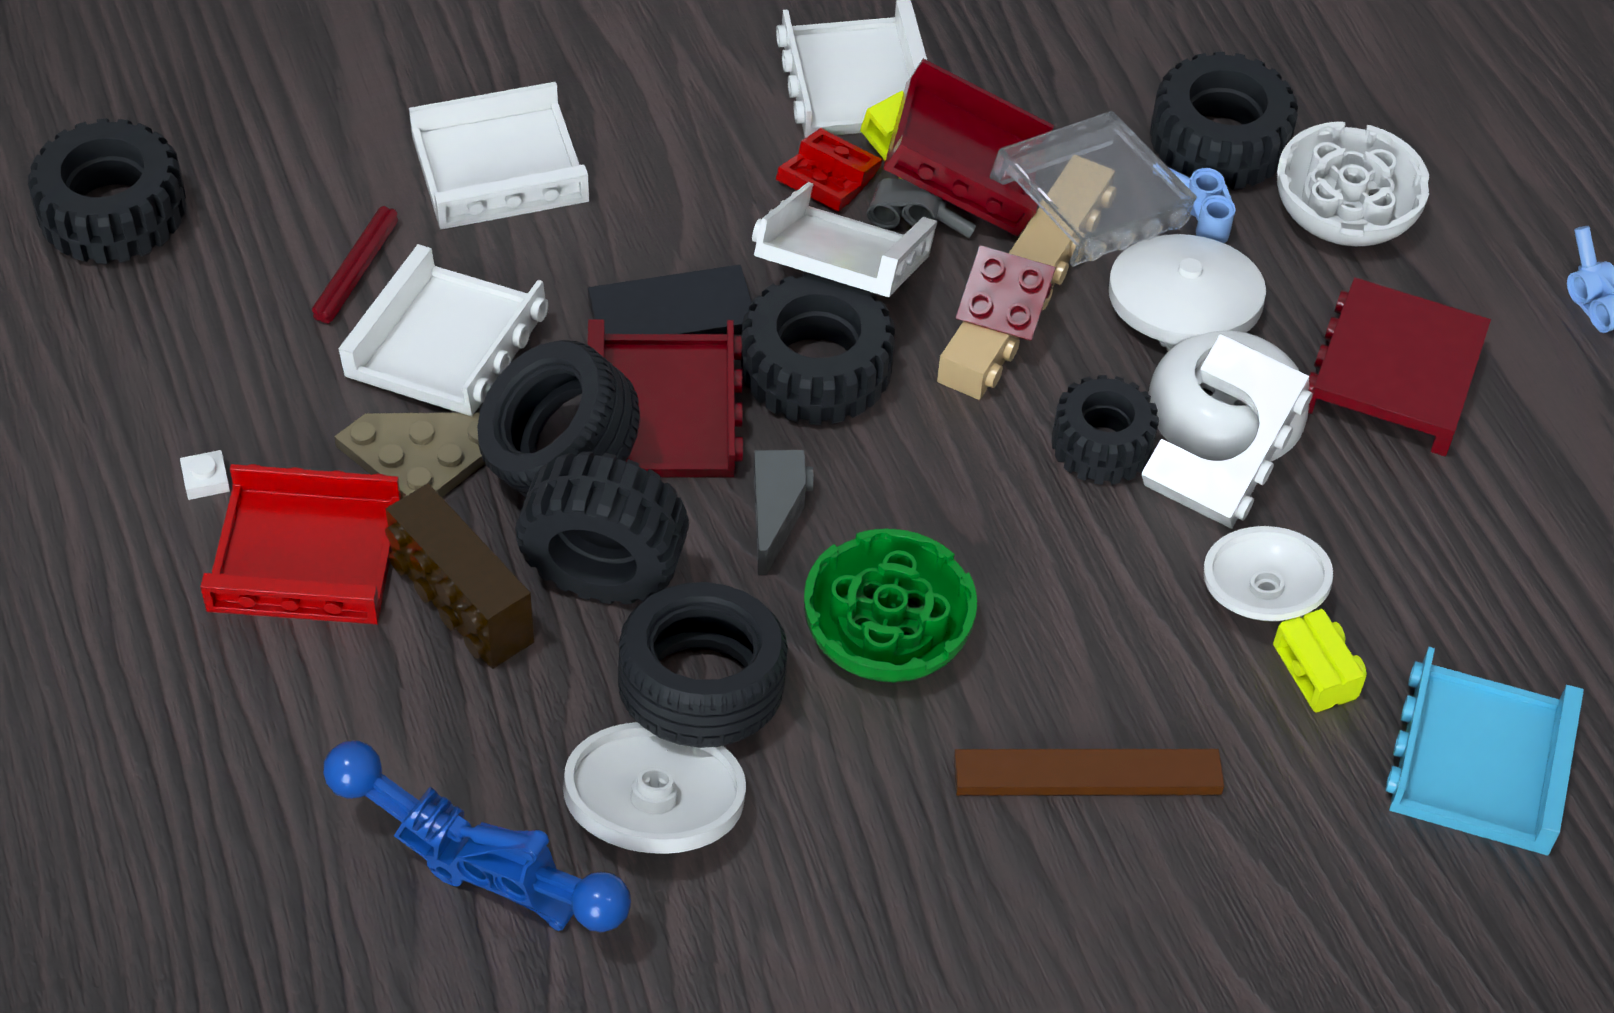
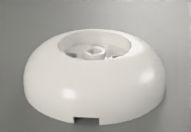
[1277,122,1429,246]
[1148,330,1309,462]

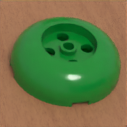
[804,529,977,682]

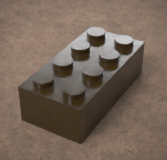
[385,483,534,669]

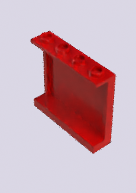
[200,464,401,625]

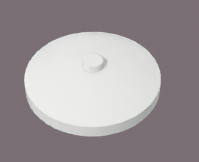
[1109,234,1266,345]
[563,722,746,854]

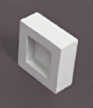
[180,450,230,500]

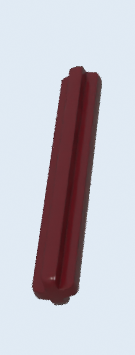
[312,206,398,324]

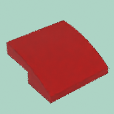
[776,128,883,212]

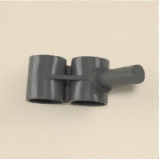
[867,178,976,238]

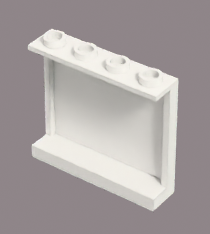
[776,0,927,138]
[409,82,589,230]
[752,182,937,297]
[338,244,549,417]

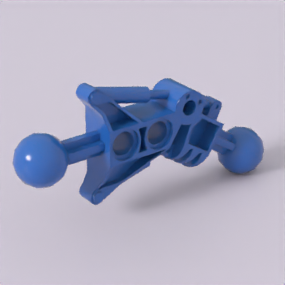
[323,740,631,932]

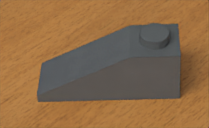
[754,450,813,575]

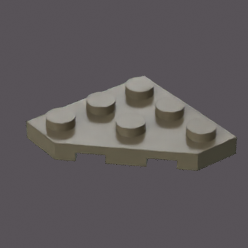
[334,412,485,499]

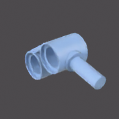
[1152,163,1236,243]
[1567,226,1614,333]

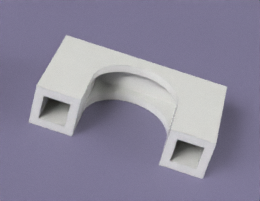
[1142,334,1313,529]

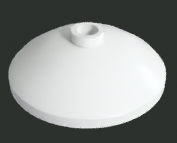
[1204,526,1333,621]

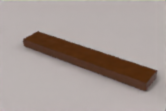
[954,749,1224,795]

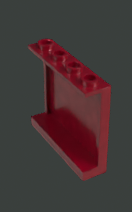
[883,58,1054,236]
[1308,277,1491,457]
[588,319,743,478]

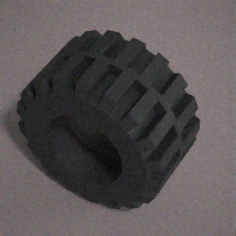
[1051,375,1159,485]

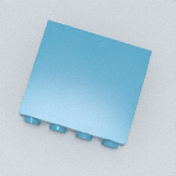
[1385,647,1584,856]

